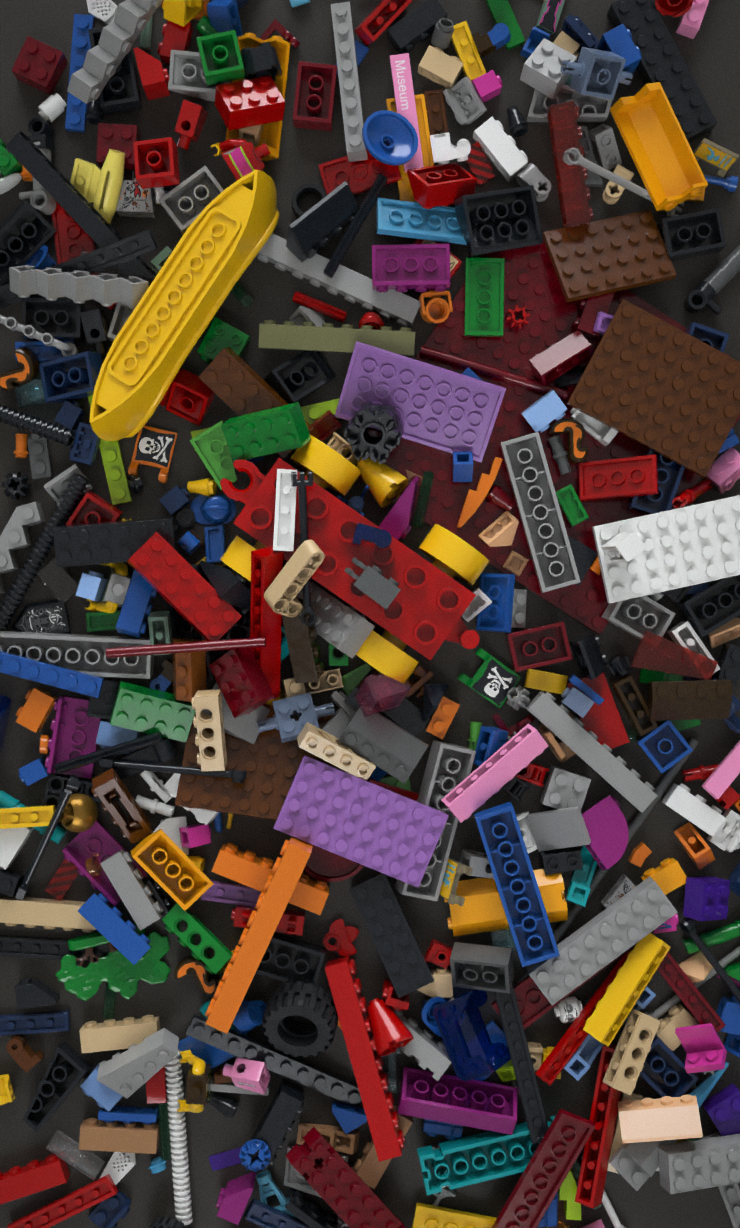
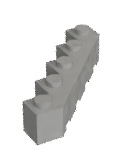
[67,0,163,104]
[9,265,149,309]
[0,502,46,594]

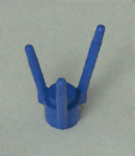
[337,485,369,516]

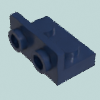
[562,14,600,51]
[69,422,101,466]
[88,1188,131,1228]

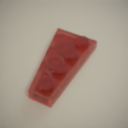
[630,631,718,680]

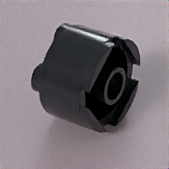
[240,42,282,81]

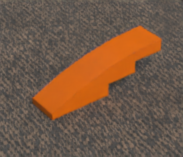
[457,457,503,528]

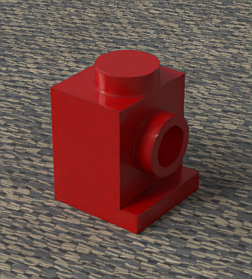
[714,786,740,810]
[425,939,453,969]

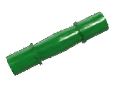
[683,920,740,955]

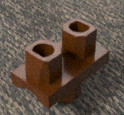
[401,665,433,699]

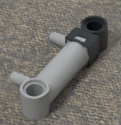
[19,116,57,215]

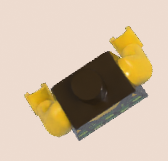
[177,1050,211,1113]

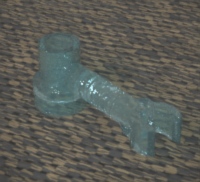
[383,1047,401,1093]

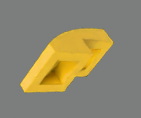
[524,669,568,694]

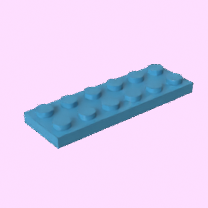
[376,198,467,245]

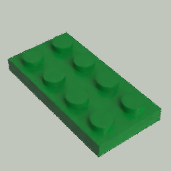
[464,258,504,337]

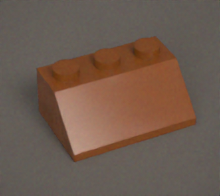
[172,637,207,702]

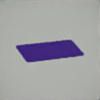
[209,1147,241,1171]

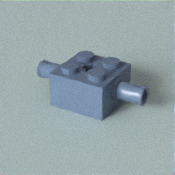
[561,47,633,99]
[257,693,335,743]

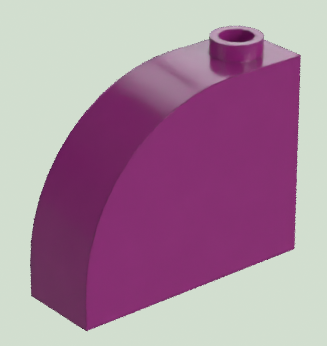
[582,795,629,871]

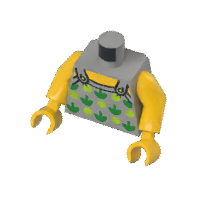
[85,562,131,613]

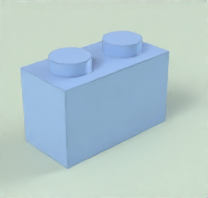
[521,390,567,433]
[76,571,107,601]

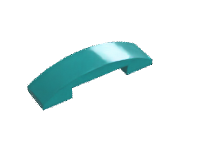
[566,845,597,907]

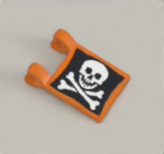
[128,426,178,484]

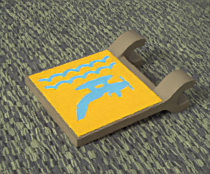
[693,138,739,178]
[439,857,473,906]

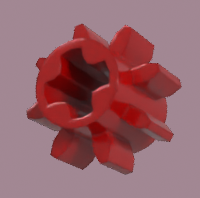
[506,305,530,330]

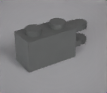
[344,557,401,609]

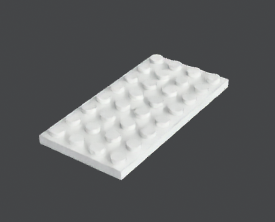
[592,495,740,603]

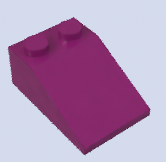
[379,476,419,540]

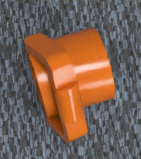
[419,290,453,324]

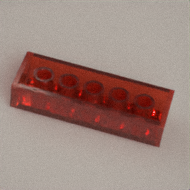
[546,101,593,228]

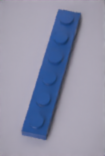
[65,14,95,133]
[0,651,104,698]

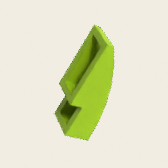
[558,1170,581,1220]

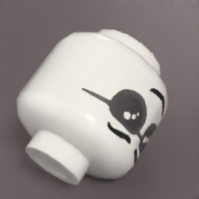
[554,996,583,1023]

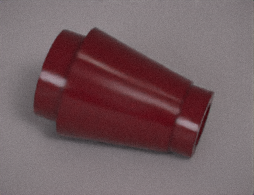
[486,485,515,511]

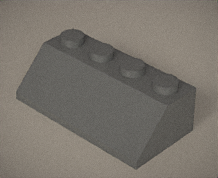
[338,703,429,784]

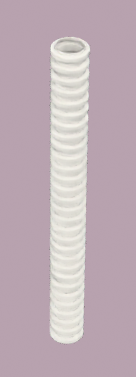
[165,1049,193,1226]

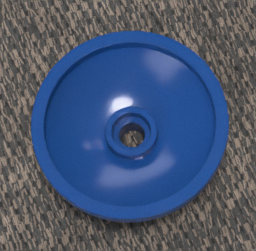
[362,110,418,165]

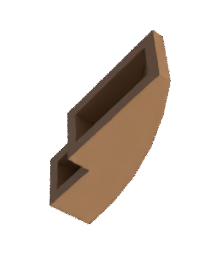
[296,1123,360,1155]

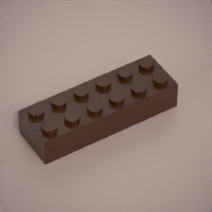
[199,347,314,459]

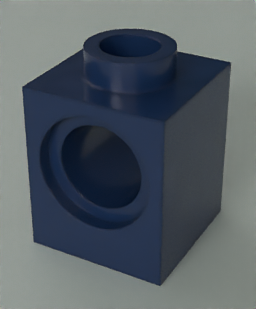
[54,400,86,432]
[159,485,191,516]

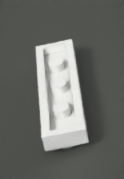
[273,469,298,552]

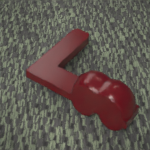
[260,19,300,49]
[492,713,535,736]

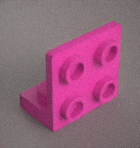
[675,1023,727,1074]

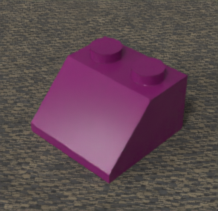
[215,1172,256,1225]

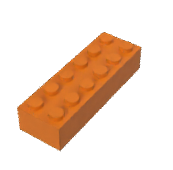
[211,842,330,915]

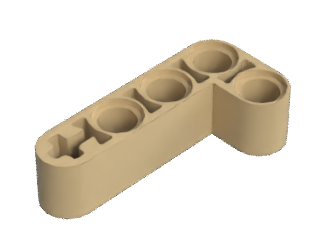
[264,539,325,617]

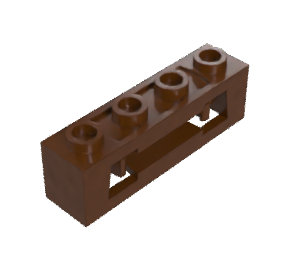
[91,768,153,844]

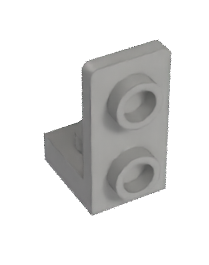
[588,123,622,170]

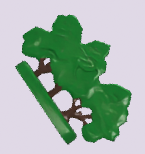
[55,923,171,1001]

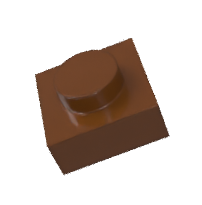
[214,1067,233,1084]

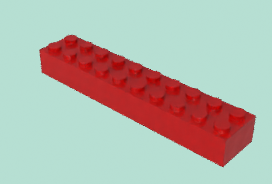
[325,956,405,1162]

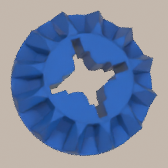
[239,1139,271,1173]

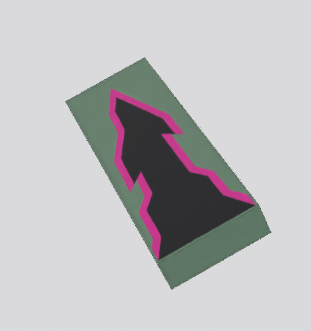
[536,0,565,35]

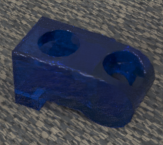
[352,523,392,549]

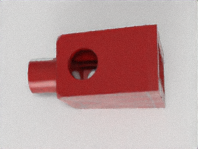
[175,100,208,150]

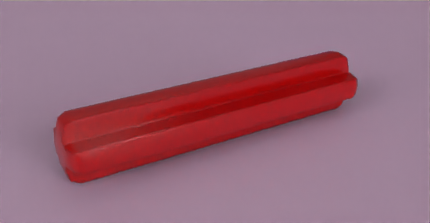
[292,291,347,322]

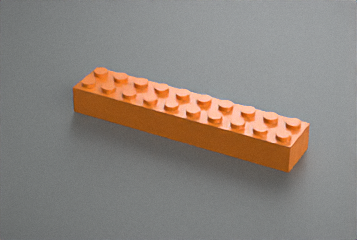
[205,836,313,1034]

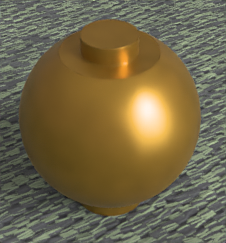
[59,793,98,832]

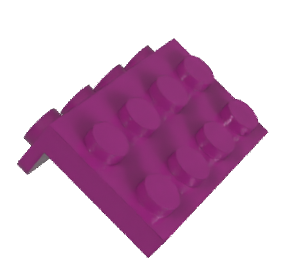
[372,244,451,293]
[45,696,102,779]
[62,820,148,906]

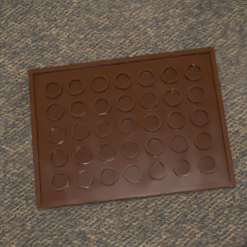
[567,299,740,477]
[175,704,339,820]

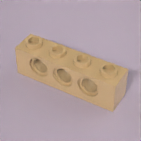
[192,689,228,772]
[297,722,376,781]
[602,1008,661,1096]

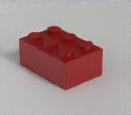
[215,76,285,130]

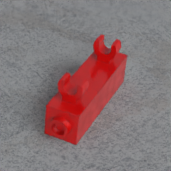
[231,905,305,936]

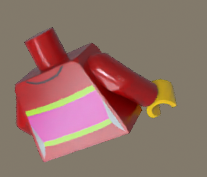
[211,138,270,181]

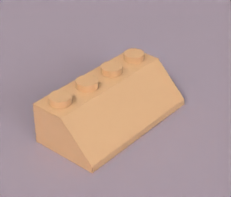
[618,1094,703,1144]

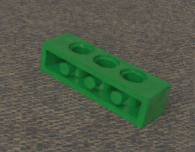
[162,903,233,974]

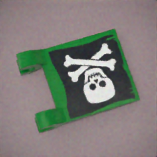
[457,648,522,708]

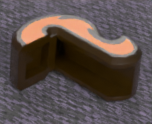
[0,347,40,391]
[548,419,588,464]
[174,955,220,996]

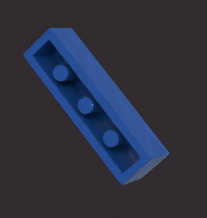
[116,569,158,639]
[78,893,151,965]

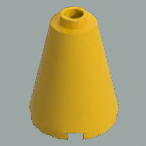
[356,457,409,508]

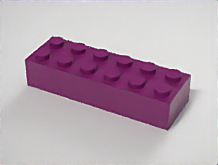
[397,1067,517,1135]

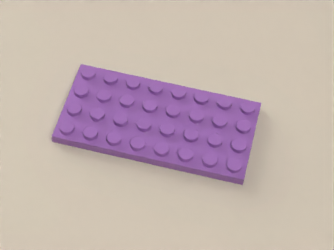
[335,341,506,462]
[273,755,449,888]

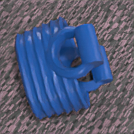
[233,1000,266,1036]

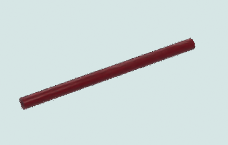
[419,346,569,400]
[106,637,266,658]

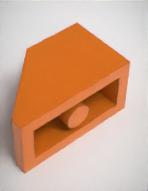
[674,822,715,870]

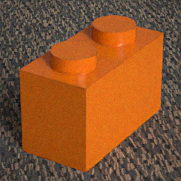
[15,687,58,733]
[425,696,460,739]

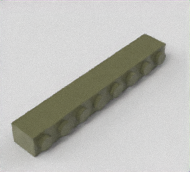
[259,320,415,356]

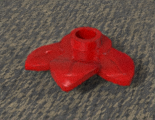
[323,919,359,956]

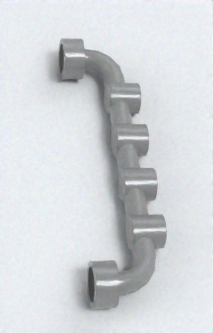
[0,314,78,357]

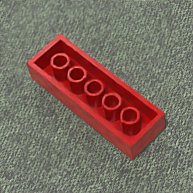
[127,532,242,641]

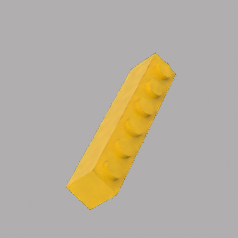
[583,933,671,1047]

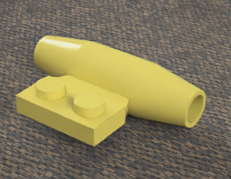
[70,149,125,224]

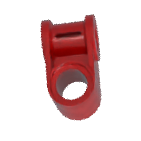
[515,763,549,787]

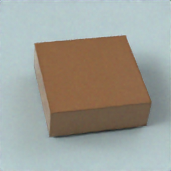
[502,550,529,577]

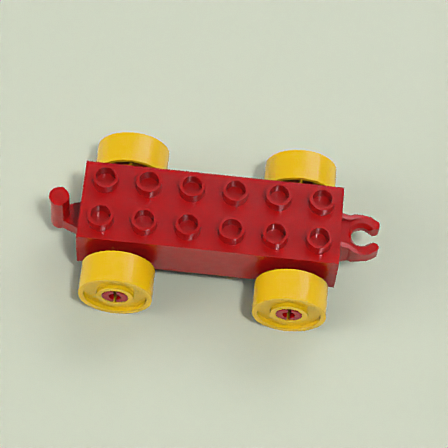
[220,435,489,686]

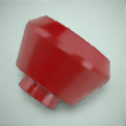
[358,312,384,330]

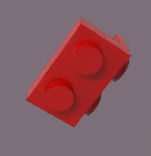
[382,978,410,1011]

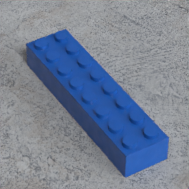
[473,802,560,967]

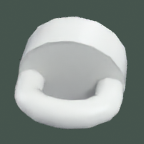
[153,186,170,204]

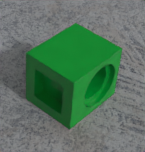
[329,643,348,666]

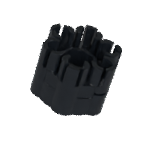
[344,402,404,464]

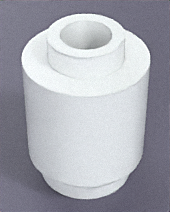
[38,93,67,123]

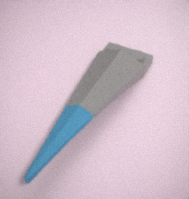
[608,1062,729,1191]

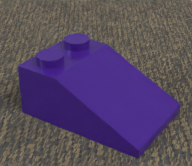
[702,1083,740,1136]

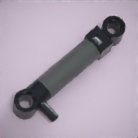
[684,244,740,315]

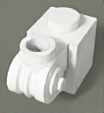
[430,132,471,165]

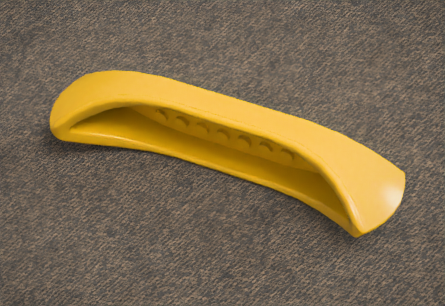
[89,170,279,441]

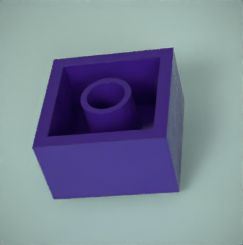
[683,876,730,921]

